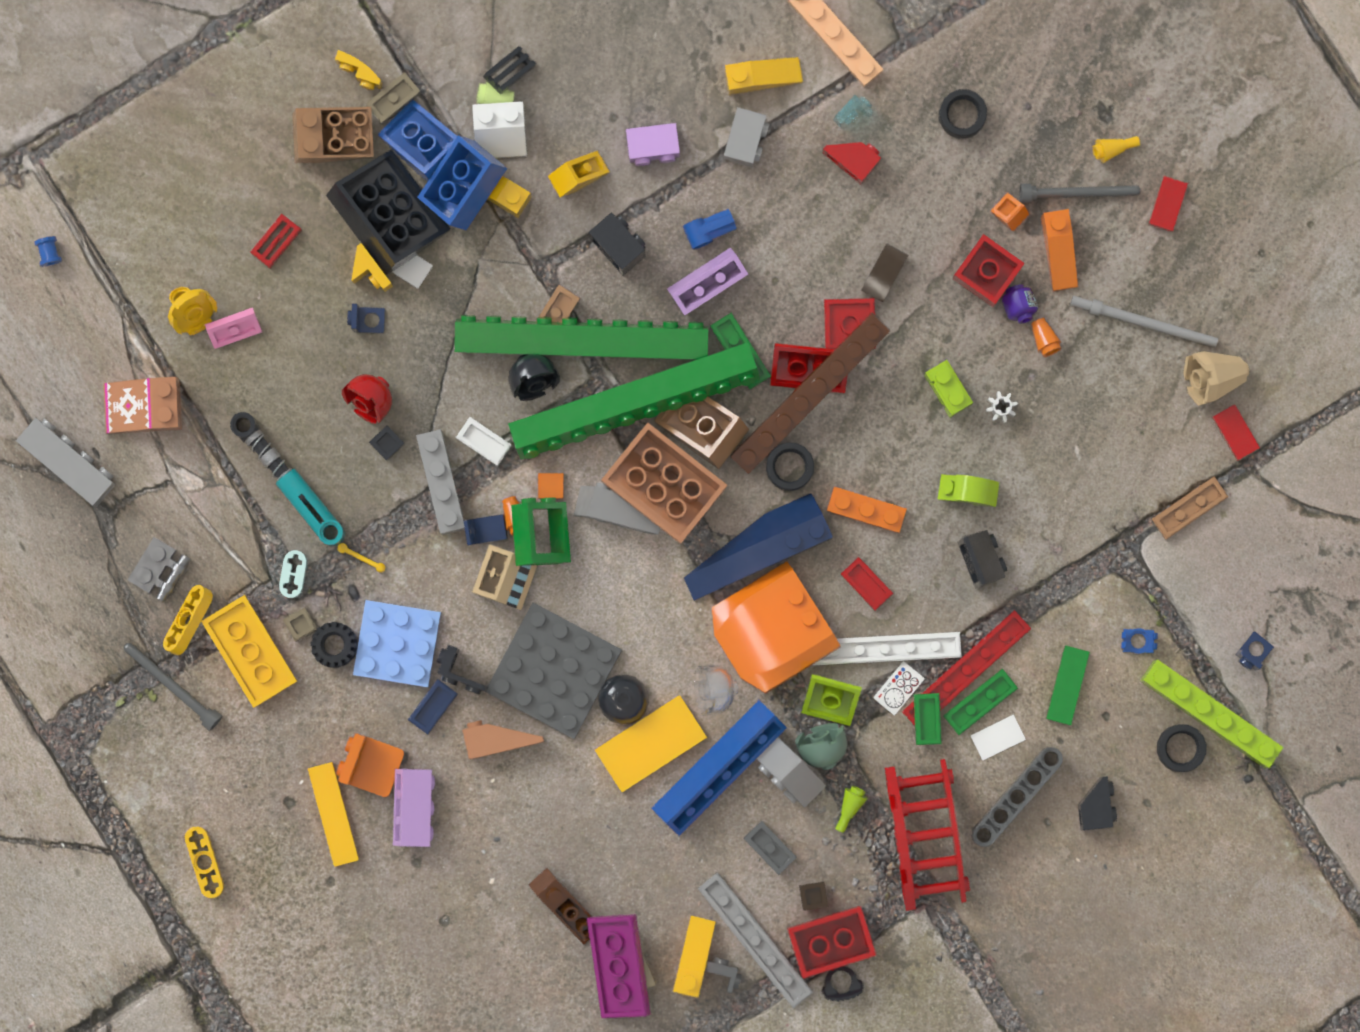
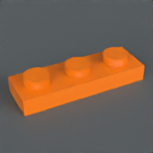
[827,486,907,533]

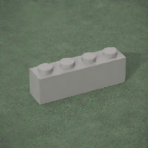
[16,418,116,507]
[416,429,465,536]

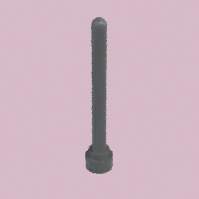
[1019,183,1141,204]
[124,643,223,731]

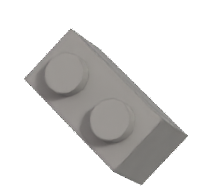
[724,107,770,167]

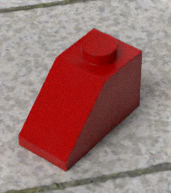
[822,142,881,185]

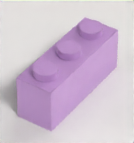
[667,248,748,315]
[393,769,435,847]

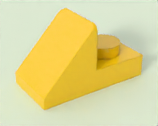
[352,243,393,292]

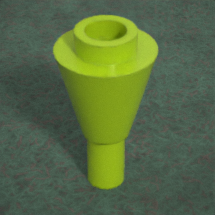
[835,786,868,833]

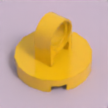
[168,287,217,335]

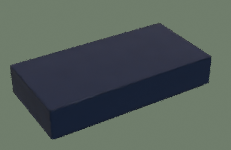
[407,679,458,735]

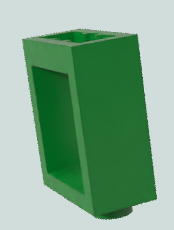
[511,498,571,566]

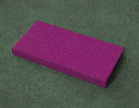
[587,914,651,1019]

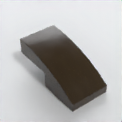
[861,243,908,302]

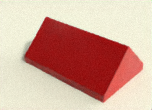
[770,343,848,393]

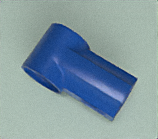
[683,209,737,250]

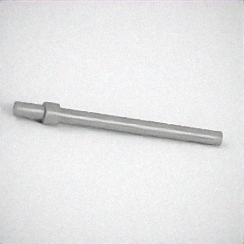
[1070,295,1218,348]

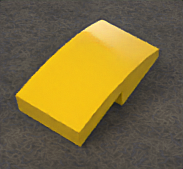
[335,50,383,90]

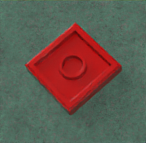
[824,298,876,349]

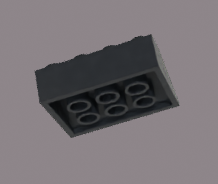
[326,149,451,275]

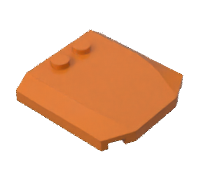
[712,561,841,694]

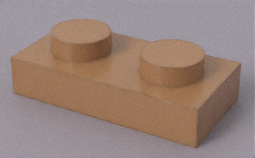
[536,285,581,323]

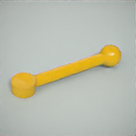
[337,543,386,573]

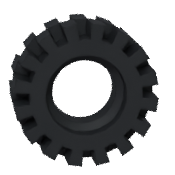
[310,622,358,668]

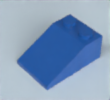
[378,100,457,182]

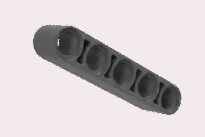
[971,747,1063,847]

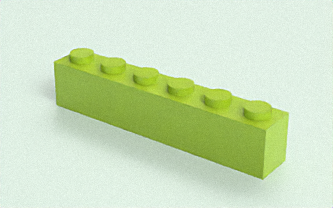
[1140,659,1284,768]

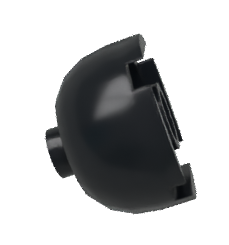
[508,354,560,401]
[598,674,649,725]

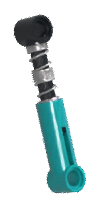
[230,412,345,546]

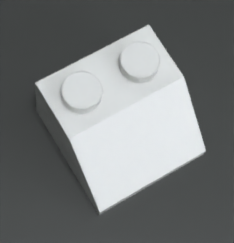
[472,102,527,158]

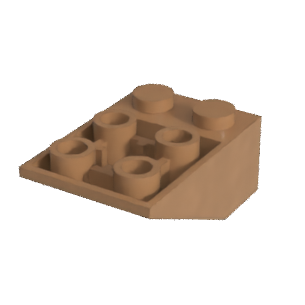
[293,107,374,163]

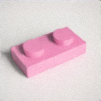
[205,308,262,349]

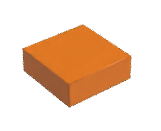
[538,473,564,499]

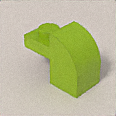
[938,474,999,507]

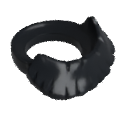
[821,966,864,1002]

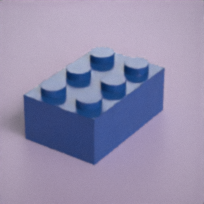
[417,135,507,230]

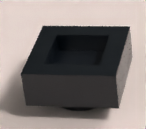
[369,425,405,461]

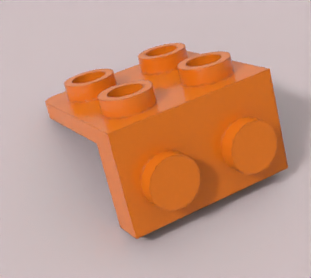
[336,733,404,797]

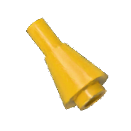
[1093,136,1140,163]

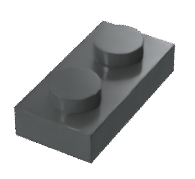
[743,821,797,875]

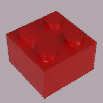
[952,234,1025,308]

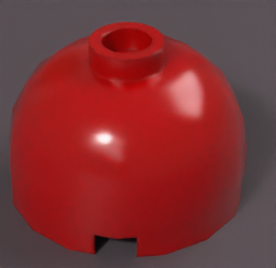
[342,374,392,424]

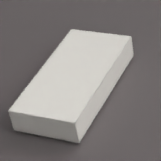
[456,417,512,466]

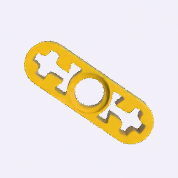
[163,585,213,655]
[185,826,224,898]

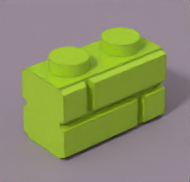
[924,360,973,418]

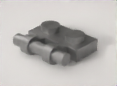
[128,537,191,602]

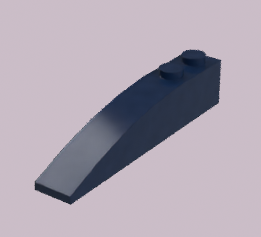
[684,493,833,601]

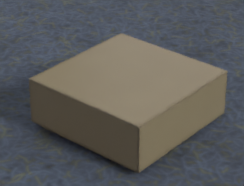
[283,607,317,642]

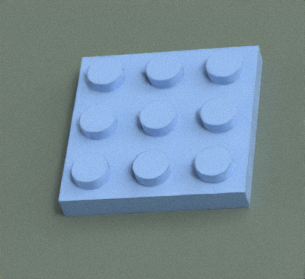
[353,600,441,688]

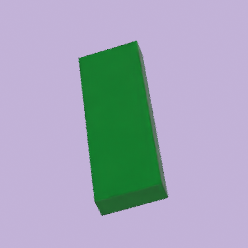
[710,313,771,390]
[1046,645,1090,725]
[943,669,1018,736]

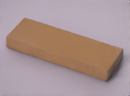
[1151,477,1228,540]

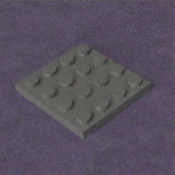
[485,602,622,739]

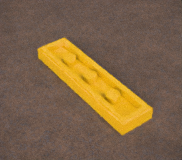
[308,762,359,867]

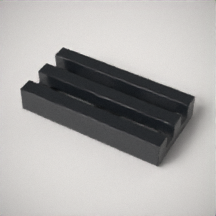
[483,46,536,95]

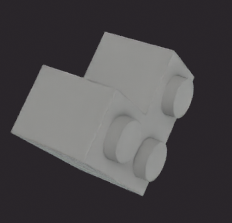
[757,738,826,808]

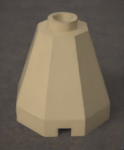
[1183,351,1249,406]

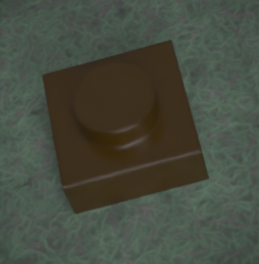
[799,881,828,911]

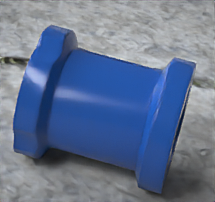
[34,236,62,267]

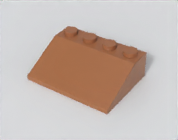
[601,423,727,544]

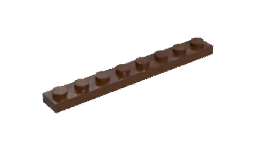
[730,313,890,474]

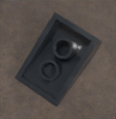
[957,530,1008,589]

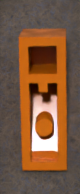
[1041,209,1078,291]

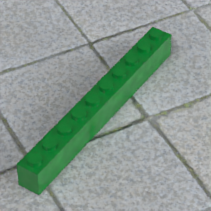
[454,315,709,359]
[508,343,760,460]

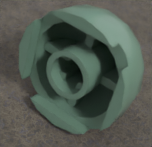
[795,723,847,770]

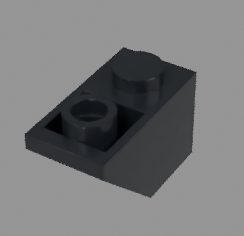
[1078,776,1117,831]

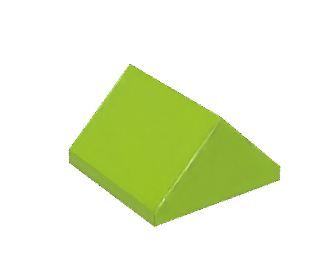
[801,674,862,726]

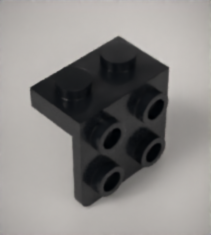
[437,645,488,695]

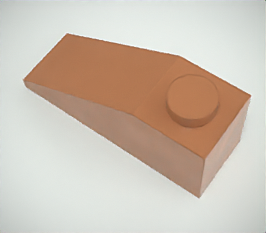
[462,720,544,760]

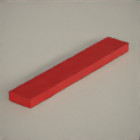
[902,610,1031,726]

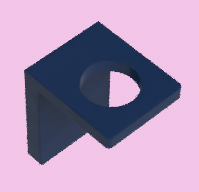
[347,303,385,333]
[464,514,508,545]
[1235,631,1274,671]

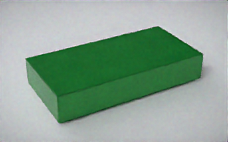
[913,693,942,745]

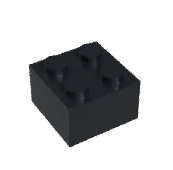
[589,212,646,276]

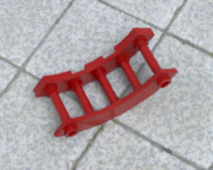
[885,759,970,911]

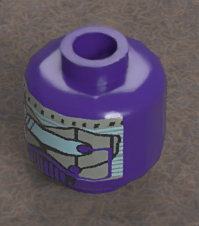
[1002,284,1038,324]

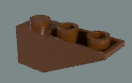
[529,868,592,945]

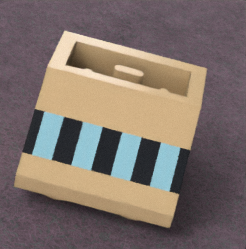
[472,544,538,610]

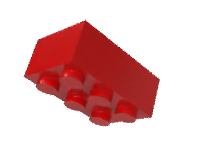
[787,905,876,978]

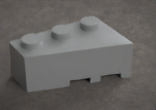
[574,482,660,535]

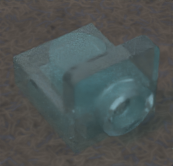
[833,95,873,127]

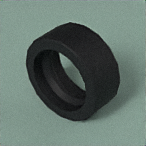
[939,89,987,139]
[766,442,814,491]
[1157,724,1207,772]

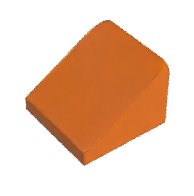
[991,193,1029,231]

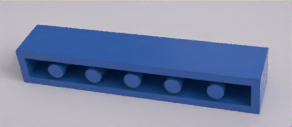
[651,700,787,836]

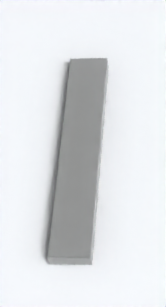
[698,873,813,1008]

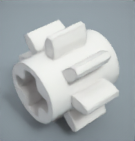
[986,391,1018,423]

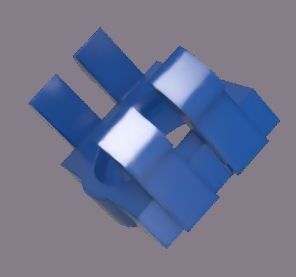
[1121,628,1158,654]

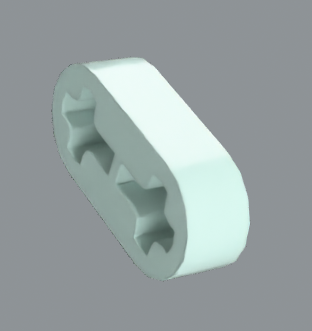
[279,550,307,598]

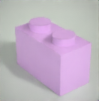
[626,123,680,166]

